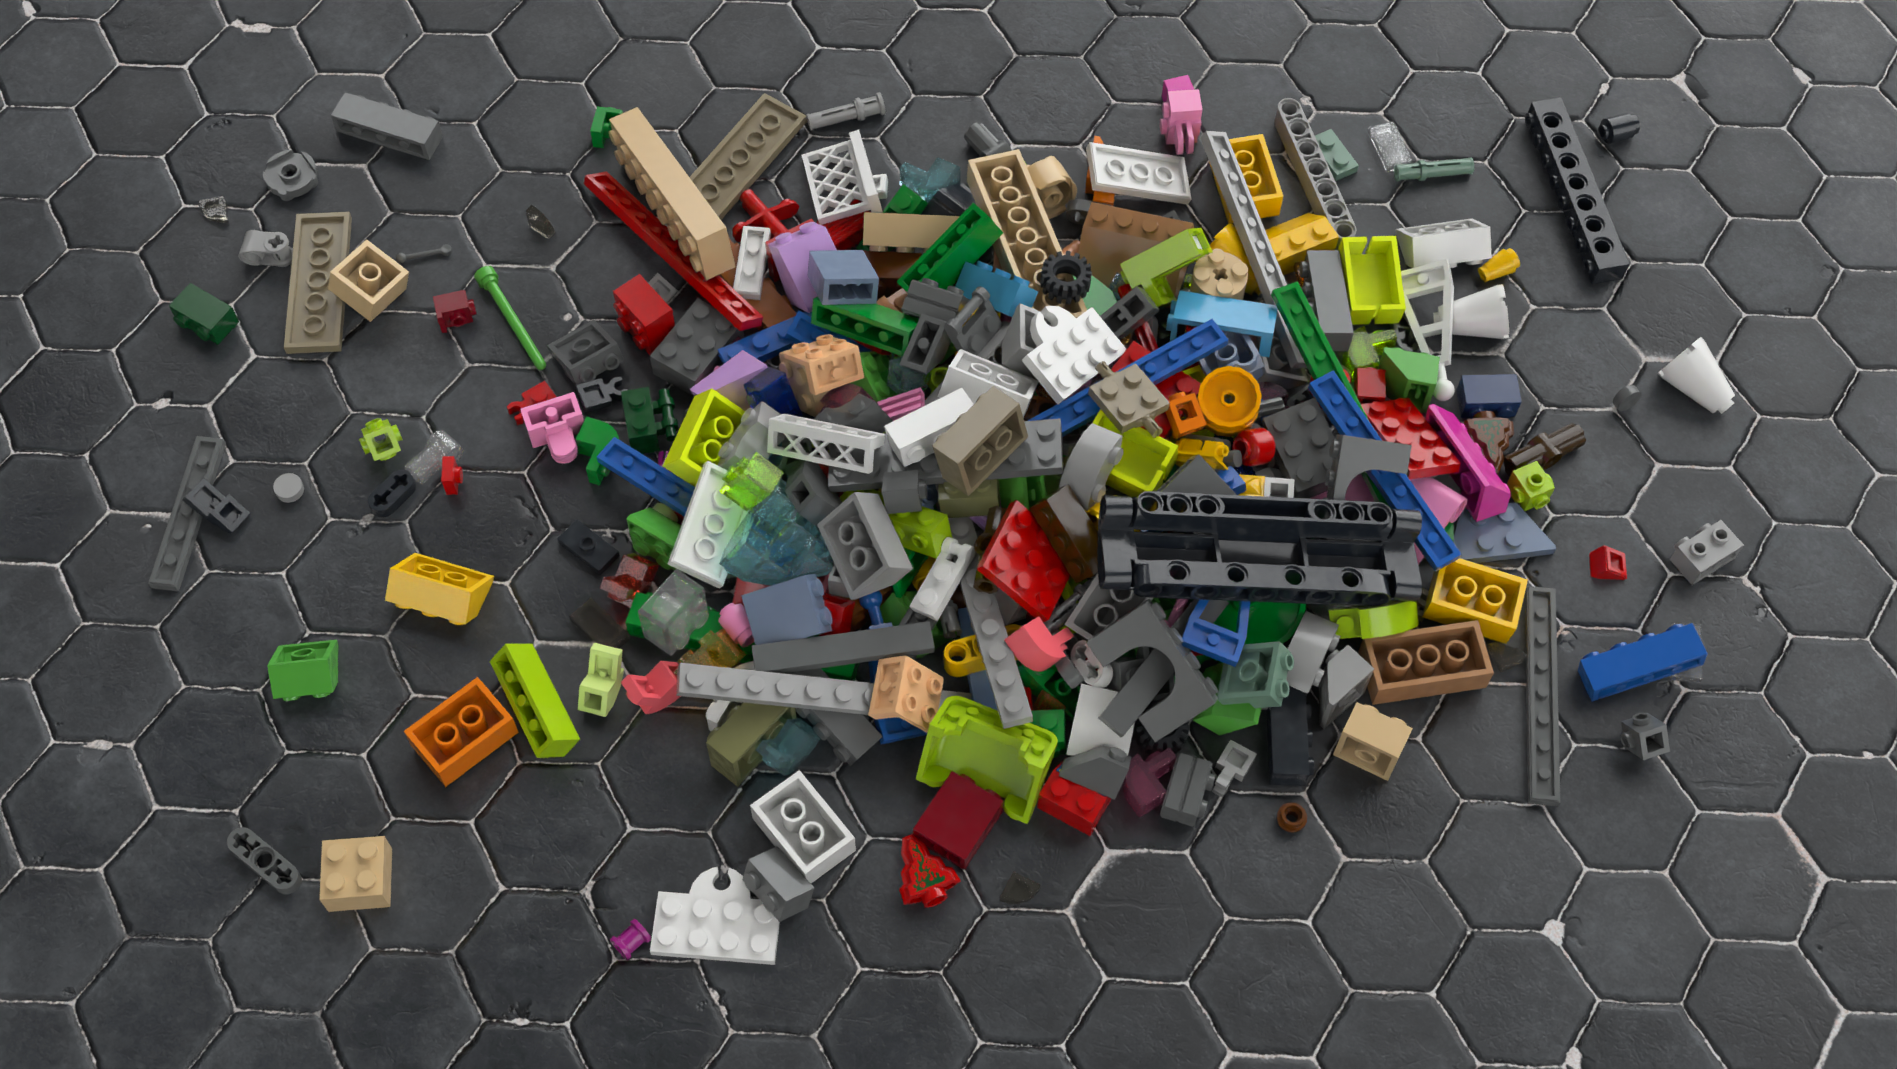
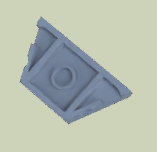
[1453,502,1556,563]

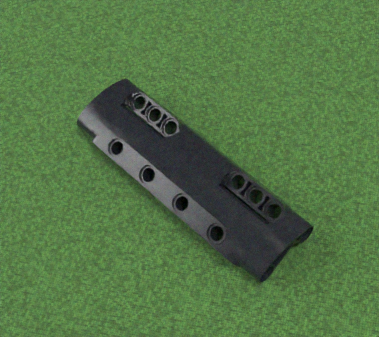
[1097,491,1422,606]

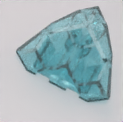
[719,475,834,586]

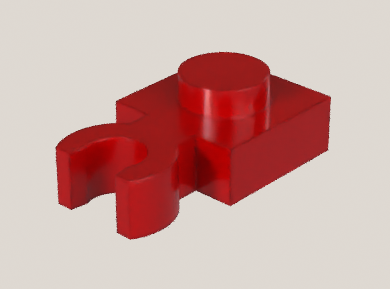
[507,381,556,425]

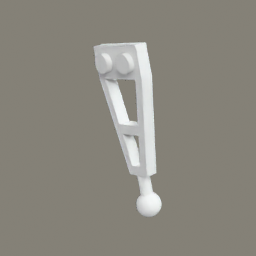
[1401,259,1455,401]

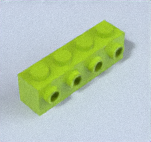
[840,489,952,559]
[490,644,580,758]

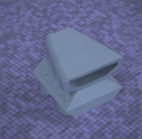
[1198,331,1265,402]

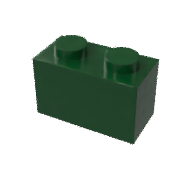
[169,283,239,345]

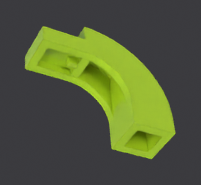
[1329,601,1419,639]

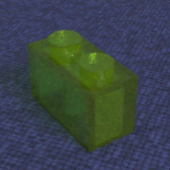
[719,452,784,512]

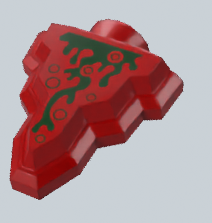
[899,834,961,908]

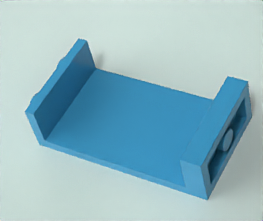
[1166,291,1278,357]

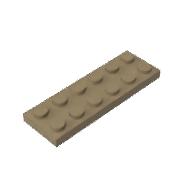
[689,93,807,220]
[284,212,352,354]

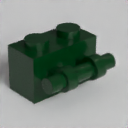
[621,387,679,454]

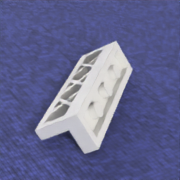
[767,414,885,474]

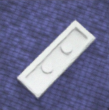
[733,226,771,300]

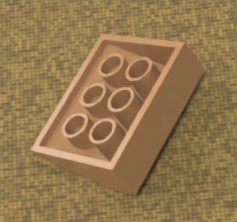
[1078,202,1195,308]

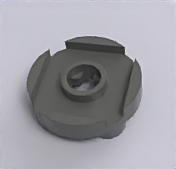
[263,150,318,201]

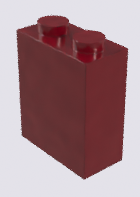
[913,771,1004,870]

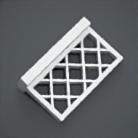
[802,130,883,225]

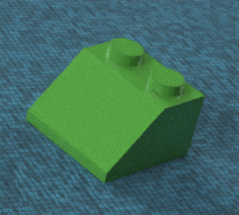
[267,640,338,701]
[1193,662,1261,735]

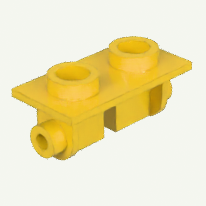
[1175,438,1229,471]

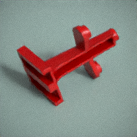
[732,189,814,282]

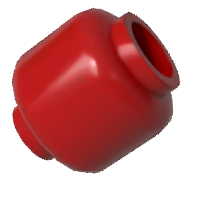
[1232,428,1276,466]

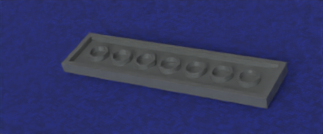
[828,418,1063,493]

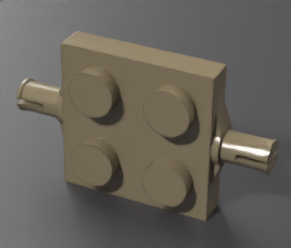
[1088,361,1170,438]

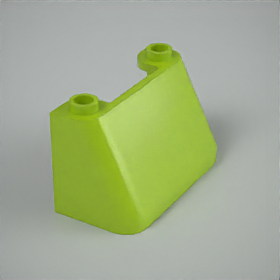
[916,696,1058,824]

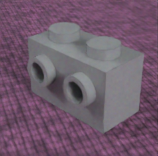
[1670,520,1744,585]

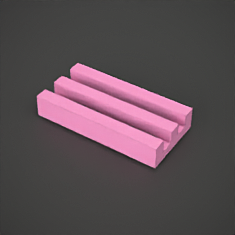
[876,387,925,421]

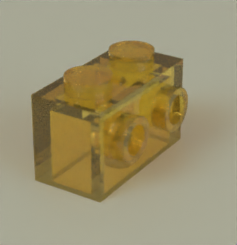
[674,629,747,675]

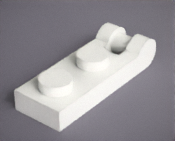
[910,537,975,621]

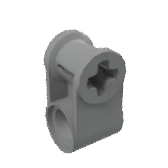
[239,230,293,267]

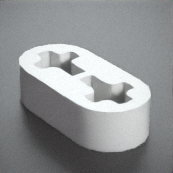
[1071,640,1113,688]

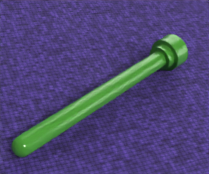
[474,266,546,370]

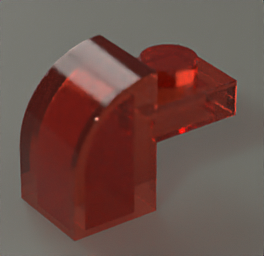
[600,553,659,608]

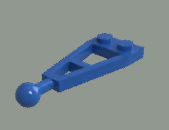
[859,591,927,744]
[1181,600,1250,667]

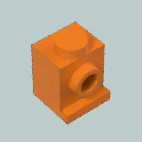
[1165,392,1207,439]

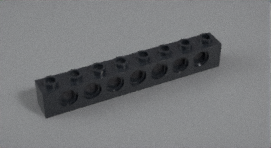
[1525,97,1630,284]

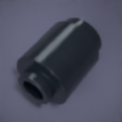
[1598,113,1640,144]

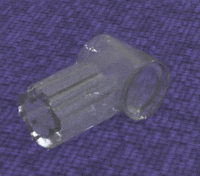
[405,430,464,484]

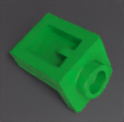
[590,106,623,148]

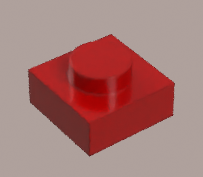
[441,456,463,495]

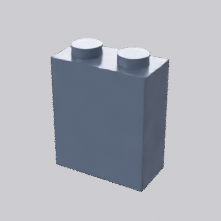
[807,250,879,305]
[741,574,832,645]

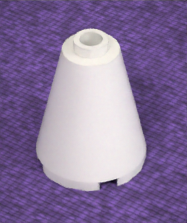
[1433,284,1509,339]
[1657,337,1735,414]

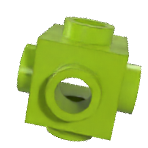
[359,418,403,461]
[1507,461,1555,511]

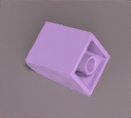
[768,222,837,313]
[690,350,792,414]

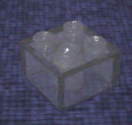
[638,568,709,656]

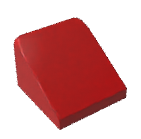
[1589,545,1627,580]

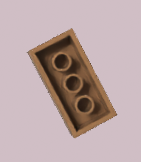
[1358,620,1494,705]

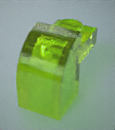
[1342,326,1398,382]

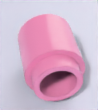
[718,603,754,648]

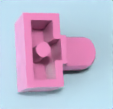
[1160,89,1202,155]
[520,392,584,464]

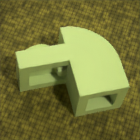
[578,643,624,717]

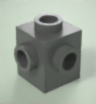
[1620,713,1670,760]

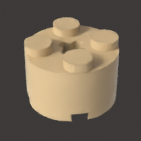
[1026,156,1077,219]
[1190,249,1248,300]

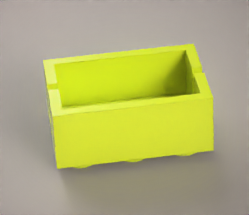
[1337,236,1406,325]
[1093,409,1178,498]

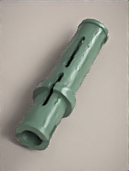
[1394,157,1474,181]

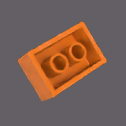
[404,677,519,787]

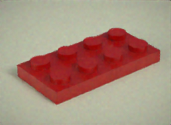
[1361,398,1461,479]

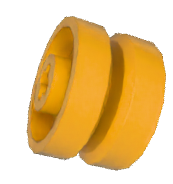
[1198,366,1262,437]

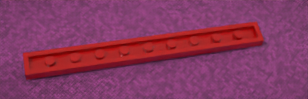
[584,171,763,331]

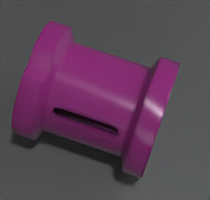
[610,919,652,961]

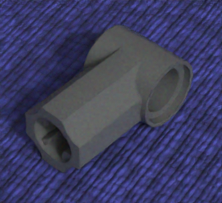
[964,122,1012,158]

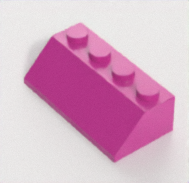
[1425,404,1511,522]

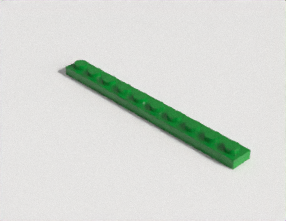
[1271,281,1391,509]

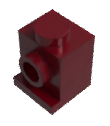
[433,290,477,333]

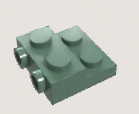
[1217,641,1294,708]

